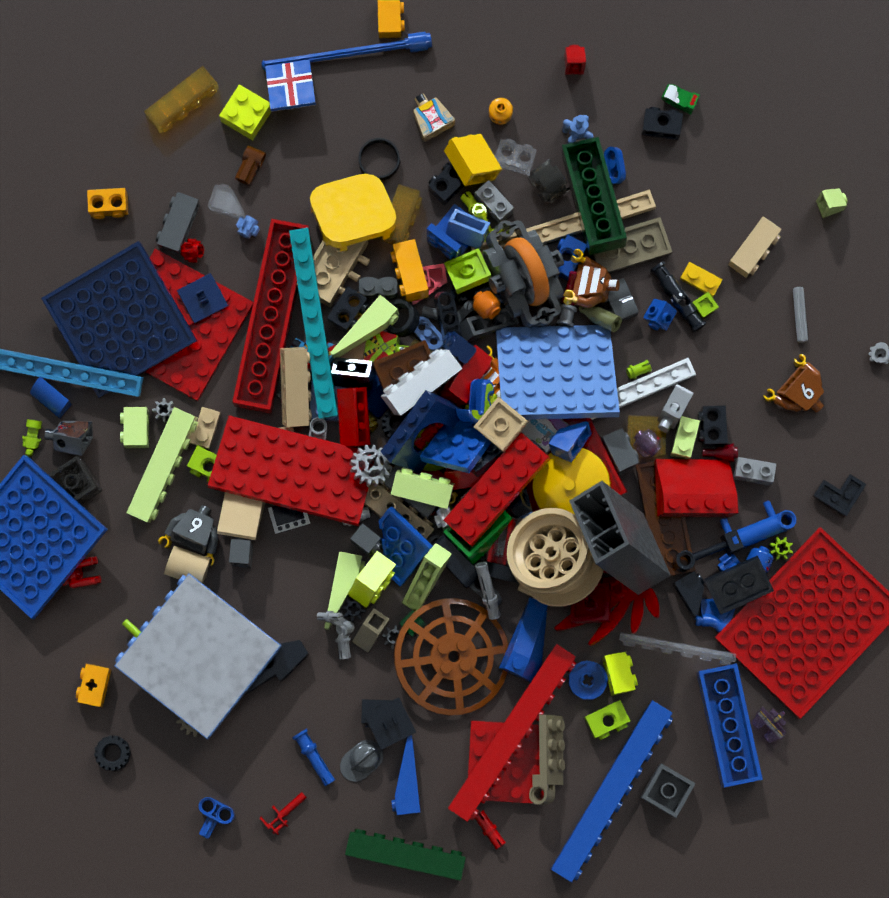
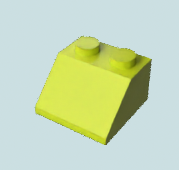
[602,652,638,696]

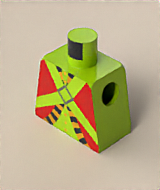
[363,331,409,362]

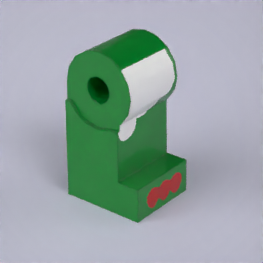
[661,84,700,115]

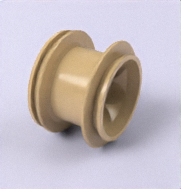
[507,508,604,607]

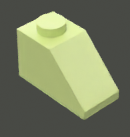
[816,188,848,218]

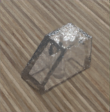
[208,184,246,219]

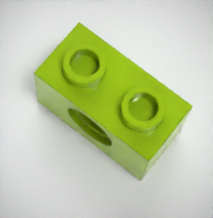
[187,445,217,482]
[584,700,630,740]

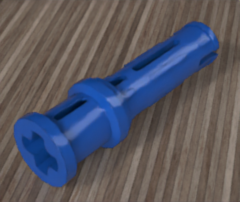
[292,728,335,786]

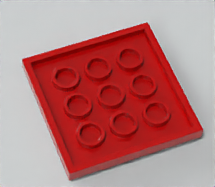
[468,721,544,804]

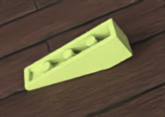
[330,295,399,359]
[402,543,452,611]
[324,552,365,630]

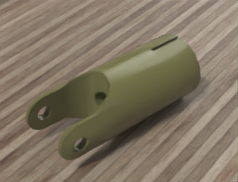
[579,306,622,332]

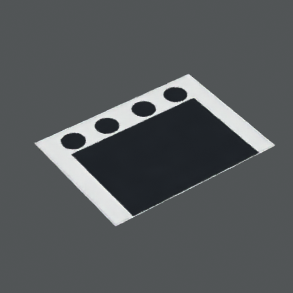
[268,506,310,534]

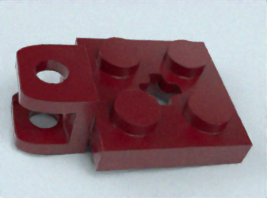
[570,576,611,624]

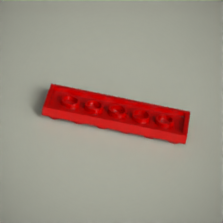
[444,432,551,547]

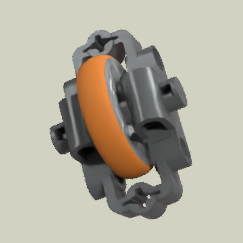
[482,220,564,328]

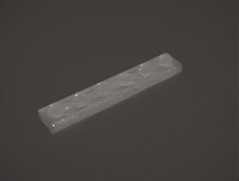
[619,632,737,665]

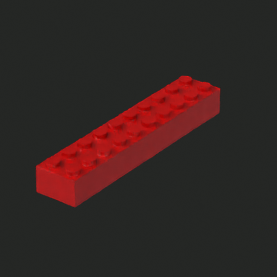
[232,219,310,414]

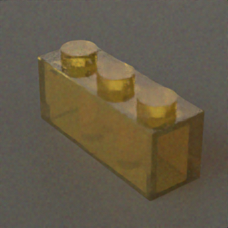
[381,184,422,245]

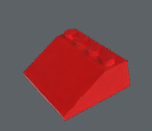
[655,459,738,517]

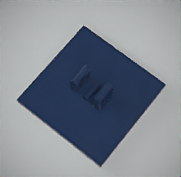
[177,273,228,323]

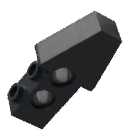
[243,640,309,697]

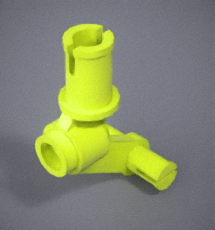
[461,191,504,242]

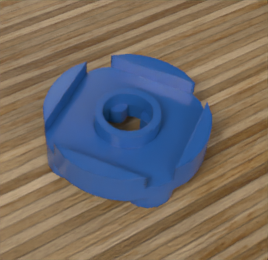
[568,661,608,700]

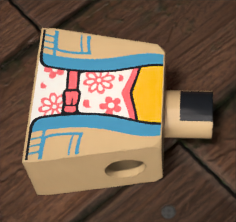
[413,94,455,142]

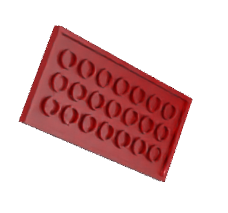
[208,416,374,526]

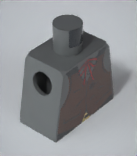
[45,421,93,456]

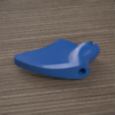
[694,598,735,633]

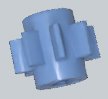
[236,215,260,239]

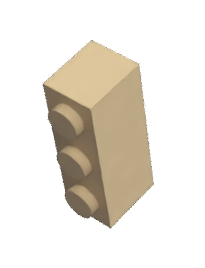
[728,216,781,278]

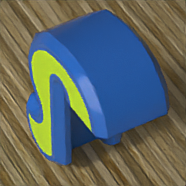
[456,379,494,423]

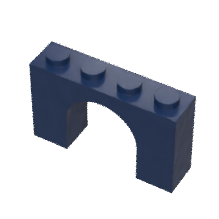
[380,390,460,474]

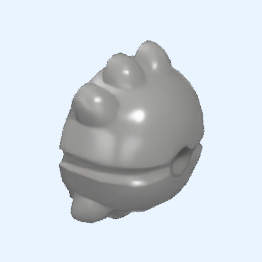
[869,342,889,364]

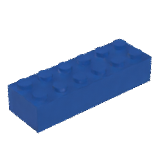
[696,663,763,788]

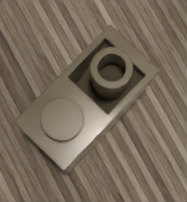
[352,608,390,653]

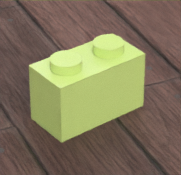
[120,407,149,448]
[670,416,700,459]

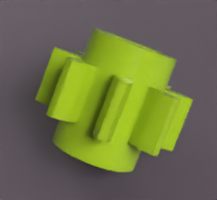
[769,537,793,560]

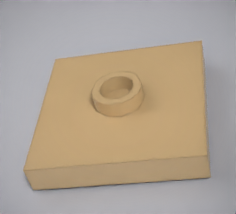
[474,397,529,452]

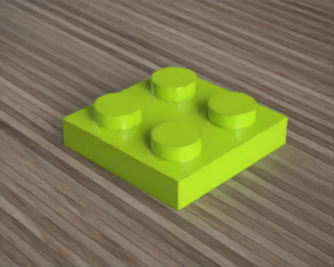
[444,248,492,294]

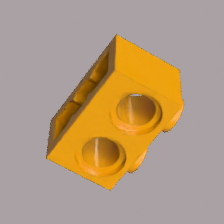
[87,188,128,219]

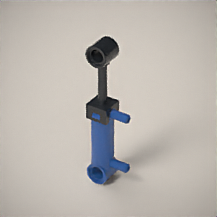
[673,501,797,573]

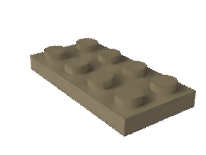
[593,217,672,273]

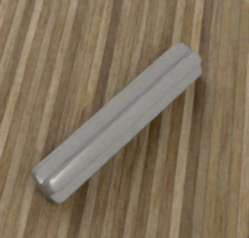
[793,287,808,343]

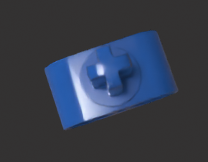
[199,797,235,839]

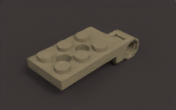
[529,715,565,805]

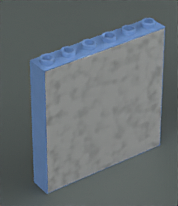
[114,573,282,740]

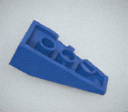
[499,597,548,683]

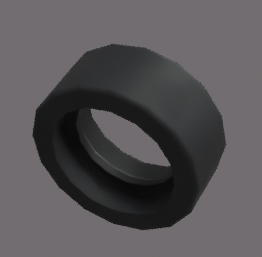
[386,299,420,337]

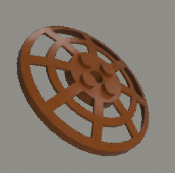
[394,598,508,715]

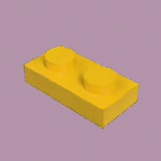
[680,262,723,297]

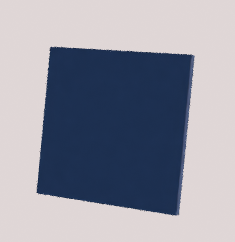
[41,241,197,398]

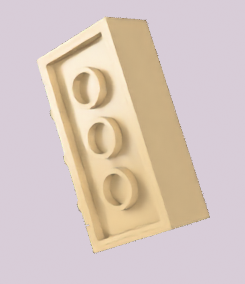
[297,240,370,308]

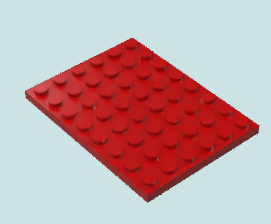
[715,527,889,719]

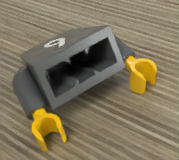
[158,505,219,566]

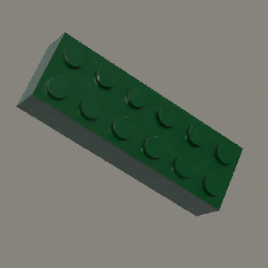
[562,137,627,255]

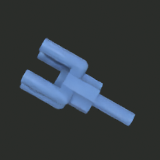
[562,115,594,144]

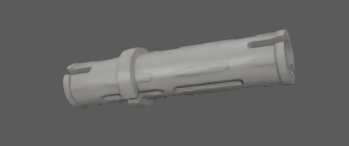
[475,562,501,620]

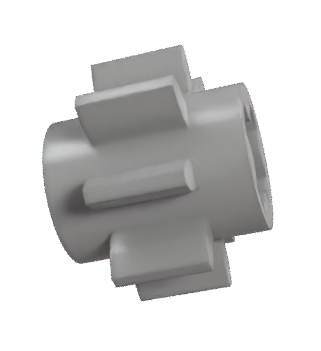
[152,398,174,423]

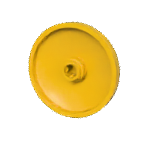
[533,448,611,515]

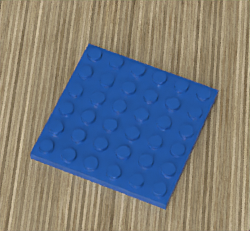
[0,455,108,619]

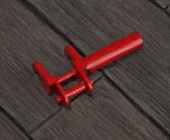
[260,792,307,835]

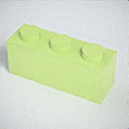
[391,468,454,509]

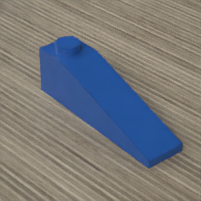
[391,735,420,815]

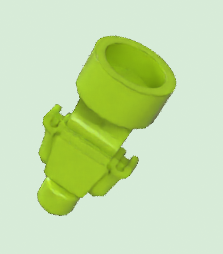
[22,419,42,457]

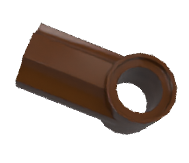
[235,145,266,186]

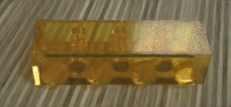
[144,66,218,133]

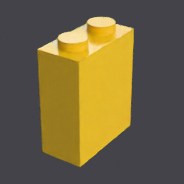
[444,134,502,186]

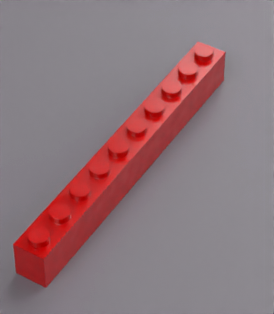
[448,644,576,822]

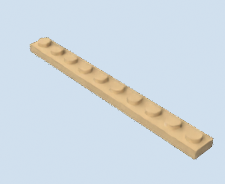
[471,190,656,256]

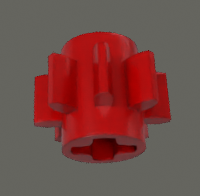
[181,239,204,262]

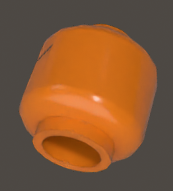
[472,291,501,319]

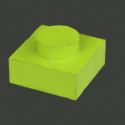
[693,292,719,319]

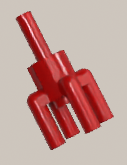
[62,556,101,588]

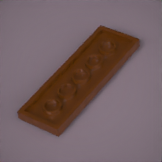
[635,458,696,576]

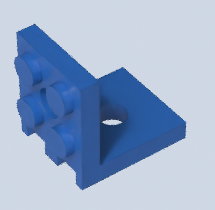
[427,204,469,259]

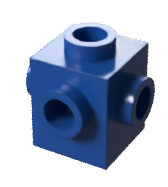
[643,299,677,331]

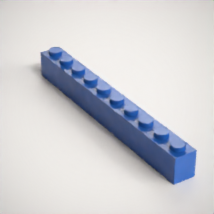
[550,700,673,882]

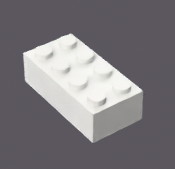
[381,349,463,416]

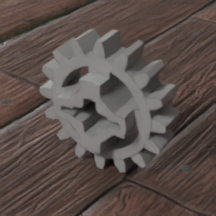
[350,445,392,487]

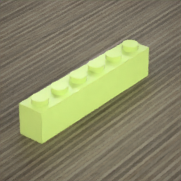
[127,407,199,523]

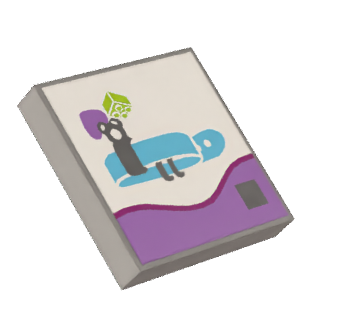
[520,419,570,455]

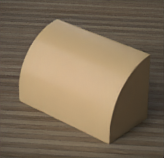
[164,546,211,583]

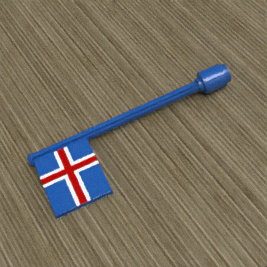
[261,31,432,112]

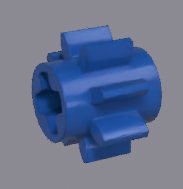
[717,553,740,572]

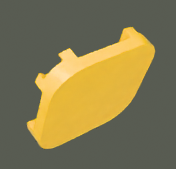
[310,174,396,251]

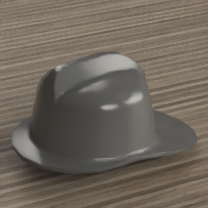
[340,740,383,782]

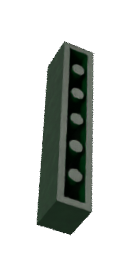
[345,828,466,881]

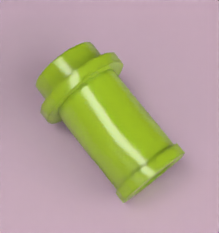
[626,360,652,380]

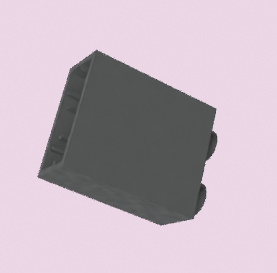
[569,481,671,595]

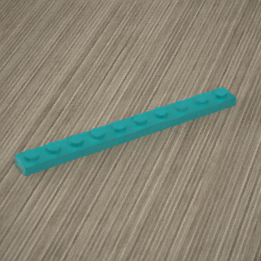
[289,228,338,419]

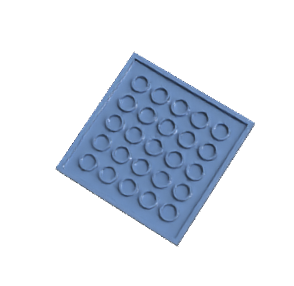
[496,325,620,420]

